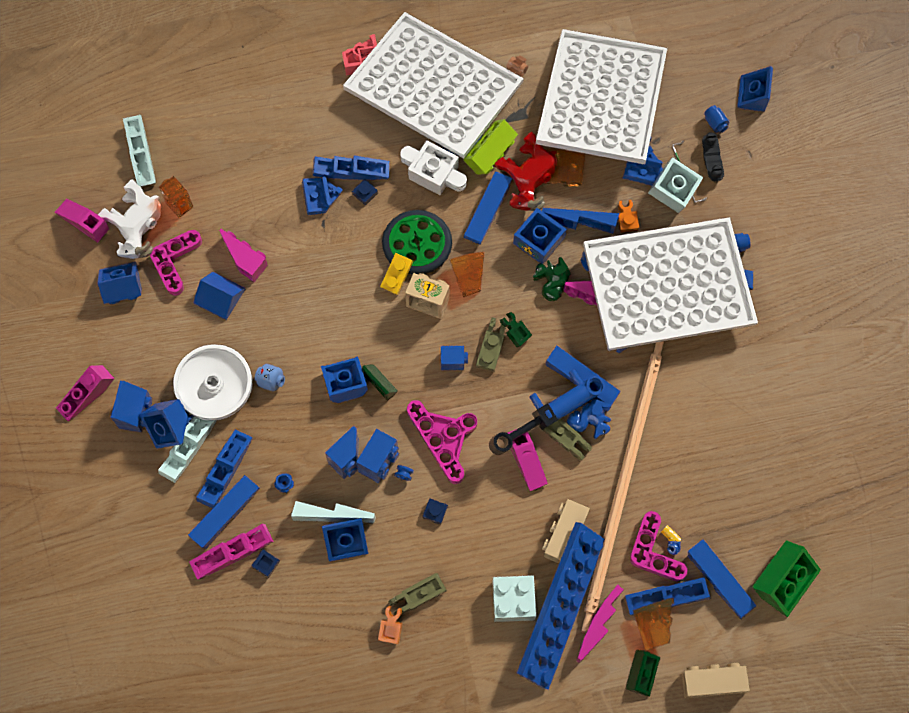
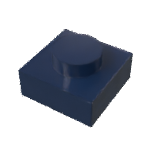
[352,179,378,206]
[423,498,448,525]
[251,550,280,578]

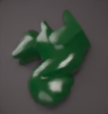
[533,257,571,301]

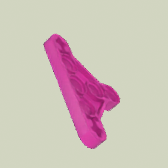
[407,400,477,484]

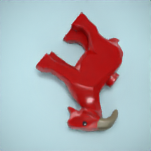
[494,131,558,211]

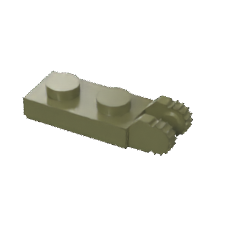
[476,317,506,372]
[539,419,592,461]
[388,573,447,615]

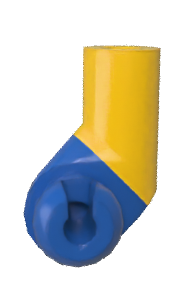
[661,525,681,555]

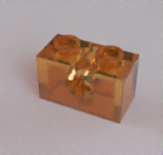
[159,176,193,218]

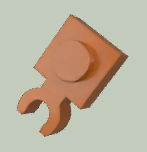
[618,200,639,233]
[378,606,403,644]

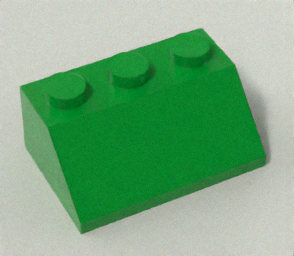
[753,540,821,617]

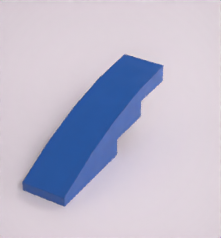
[312,156,389,180]
[196,430,252,508]

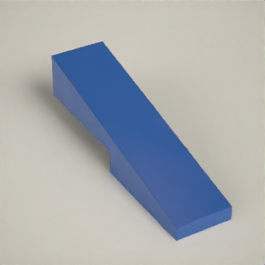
[464,171,512,245]
[542,208,619,234]
[546,345,620,405]
[188,475,260,549]
[687,539,756,619]
[625,577,711,616]

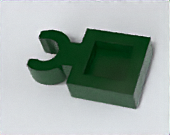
[500,312,532,348]

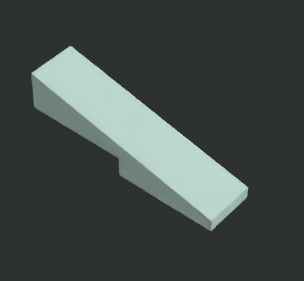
[291,501,376,523]

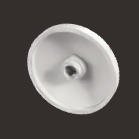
[174,345,252,421]

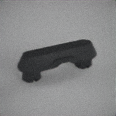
[702,132,724,182]

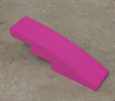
[189,524,274,580]
[576,585,623,663]

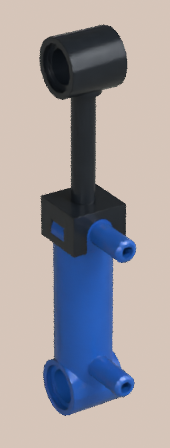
[489,369,605,455]

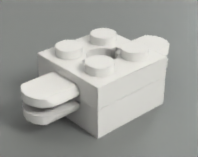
[401,141,467,195]

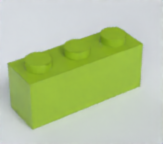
[463,119,518,175]

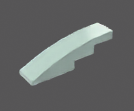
[123,115,156,187]
[158,417,217,483]

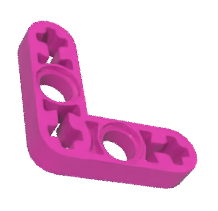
[150,230,202,296]
[630,511,687,581]

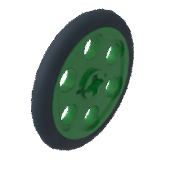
[382,210,452,275]

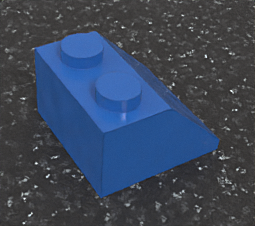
[98,262,142,304]
[111,380,152,433]
[139,399,188,449]
[325,426,359,479]

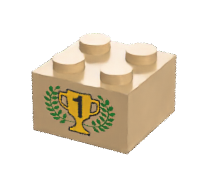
[405,273,450,319]

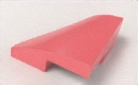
[342,34,377,76]

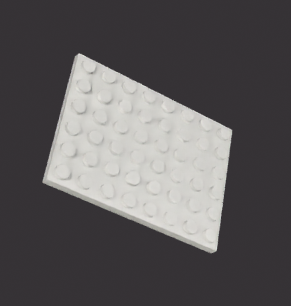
[343,12,523,159]
[536,29,667,164]
[583,217,758,351]

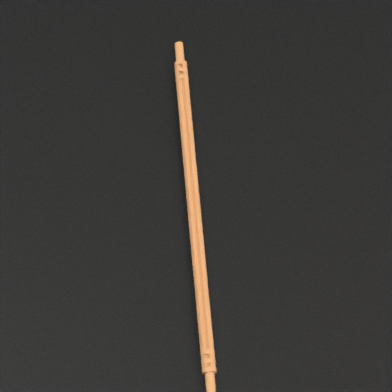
[581,341,664,633]

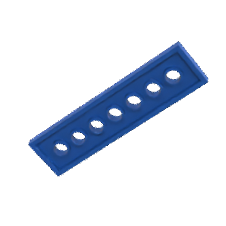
[517,522,605,690]

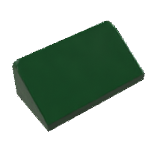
[362,364,398,400]
[626,650,660,697]

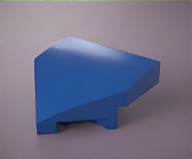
[623,146,663,186]
[302,176,343,215]

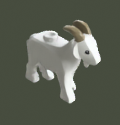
[98,179,161,259]

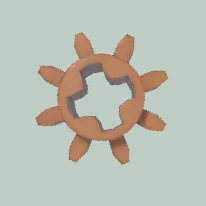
[506,55,528,77]

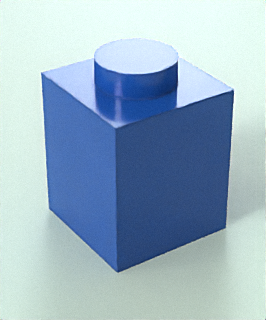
[441,346,468,370]

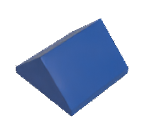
[737,66,773,112]
[193,272,246,320]
[322,518,368,562]

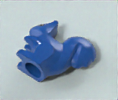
[567,399,612,439]

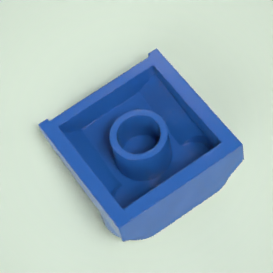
[321,356,368,403]

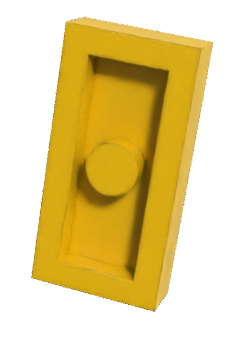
[380,253,413,295]

